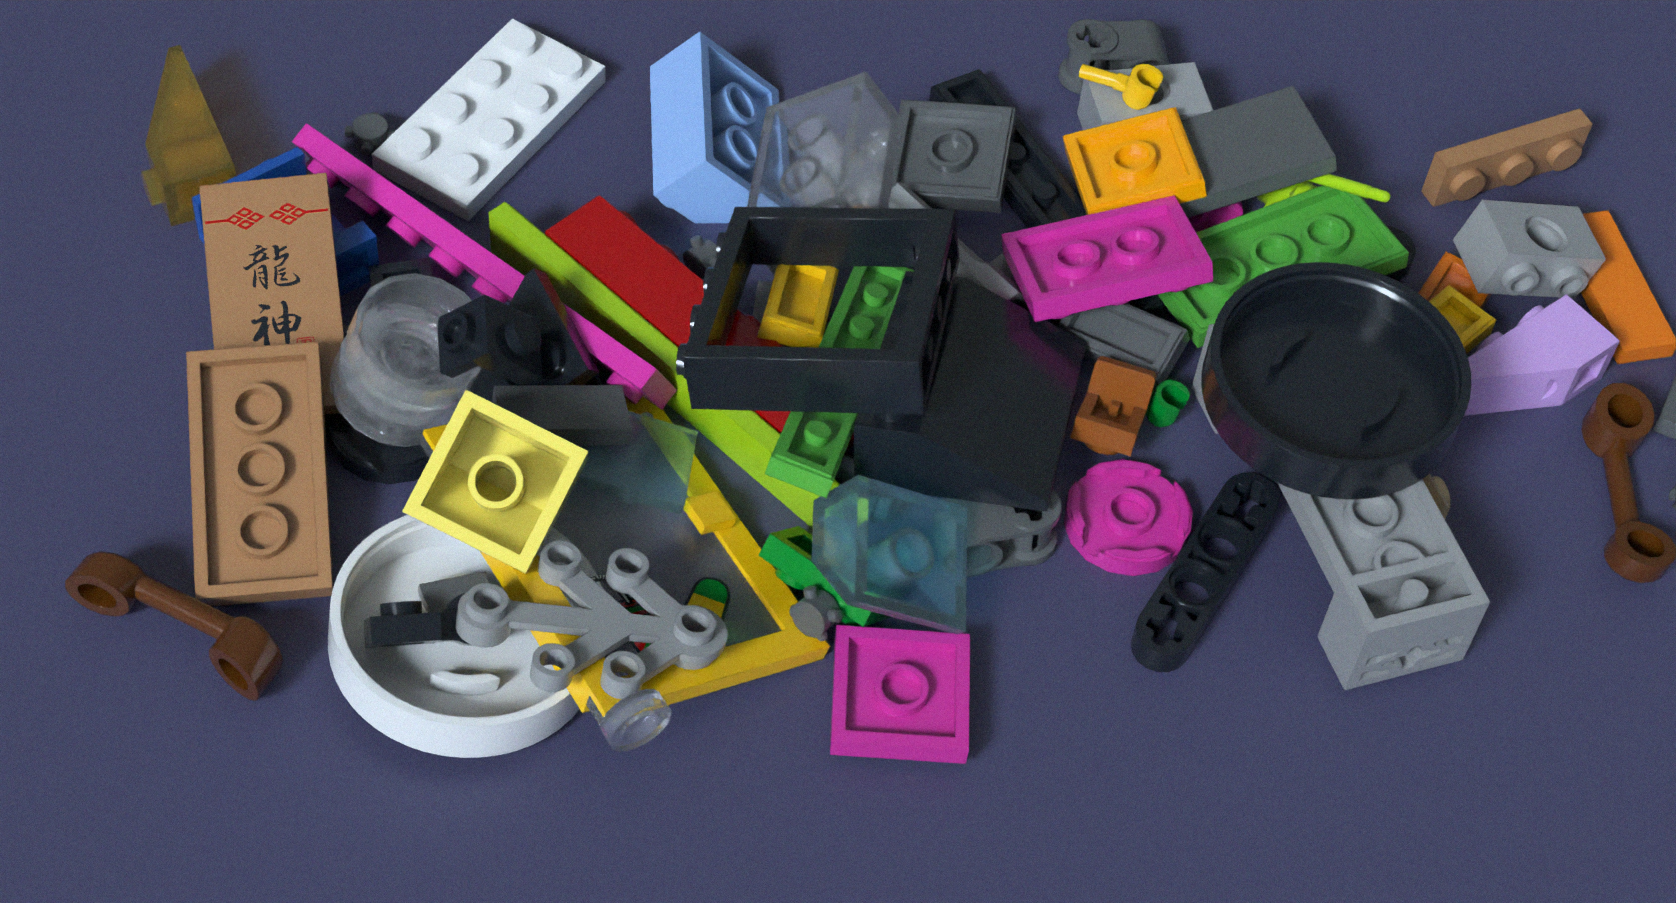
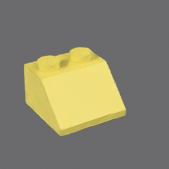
[402,390,588,574]

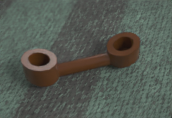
[1581,383,1676,583]
[65,551,283,701]

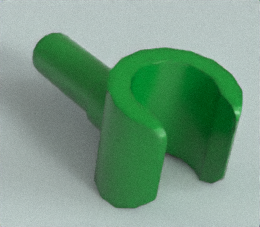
[1146,380,1190,428]

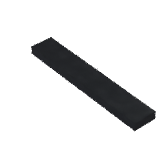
[929,69,1164,318]

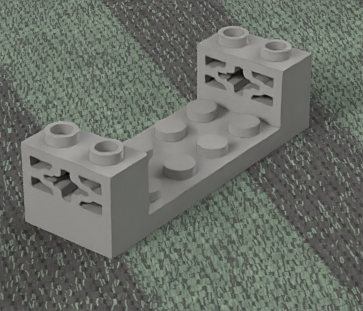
[1192,324,1490,691]

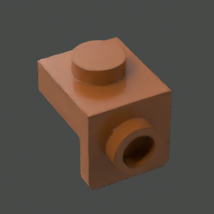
[1070,356,1157,457]

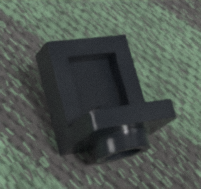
[437,294,542,386]

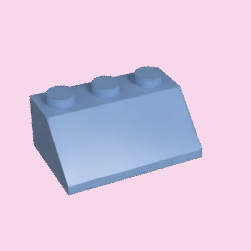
[650,32,786,224]

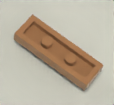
[1421,108,1593,207]

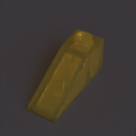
[141,45,236,227]

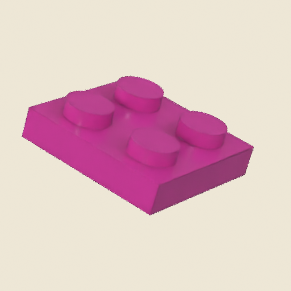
[830,625,970,764]

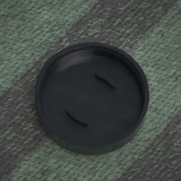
[1201,262,1472,500]

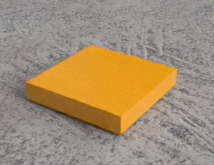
[1063,107,1207,215]

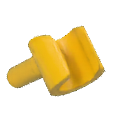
[1079,64,1163,110]

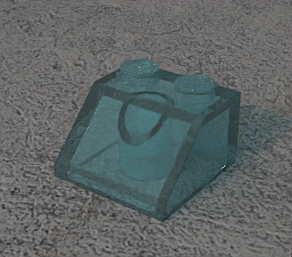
[812,475,967,634]

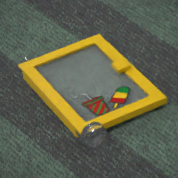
[420,396,830,752]

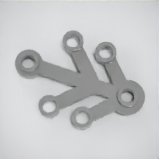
[456,540,728,699]

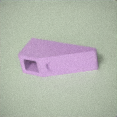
[1464,294,1620,416]

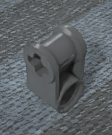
[1058,19,1171,94]
[931,490,1062,577]

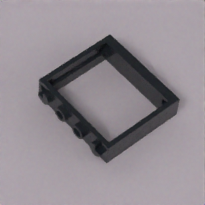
[676,207,960,415]

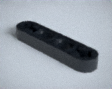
[1131,473,1280,672]

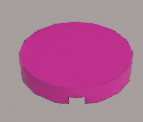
[1064,459,1193,576]

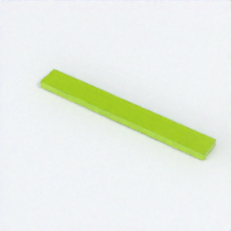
[489,202,850,544]

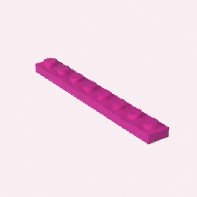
[292,123,677,410]

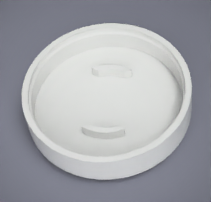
[328,515,597,758]

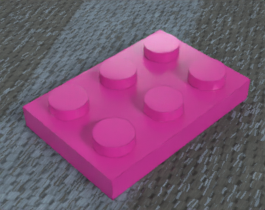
[1001,195,1213,322]

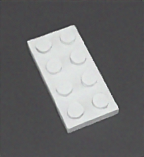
[372,18,606,221]

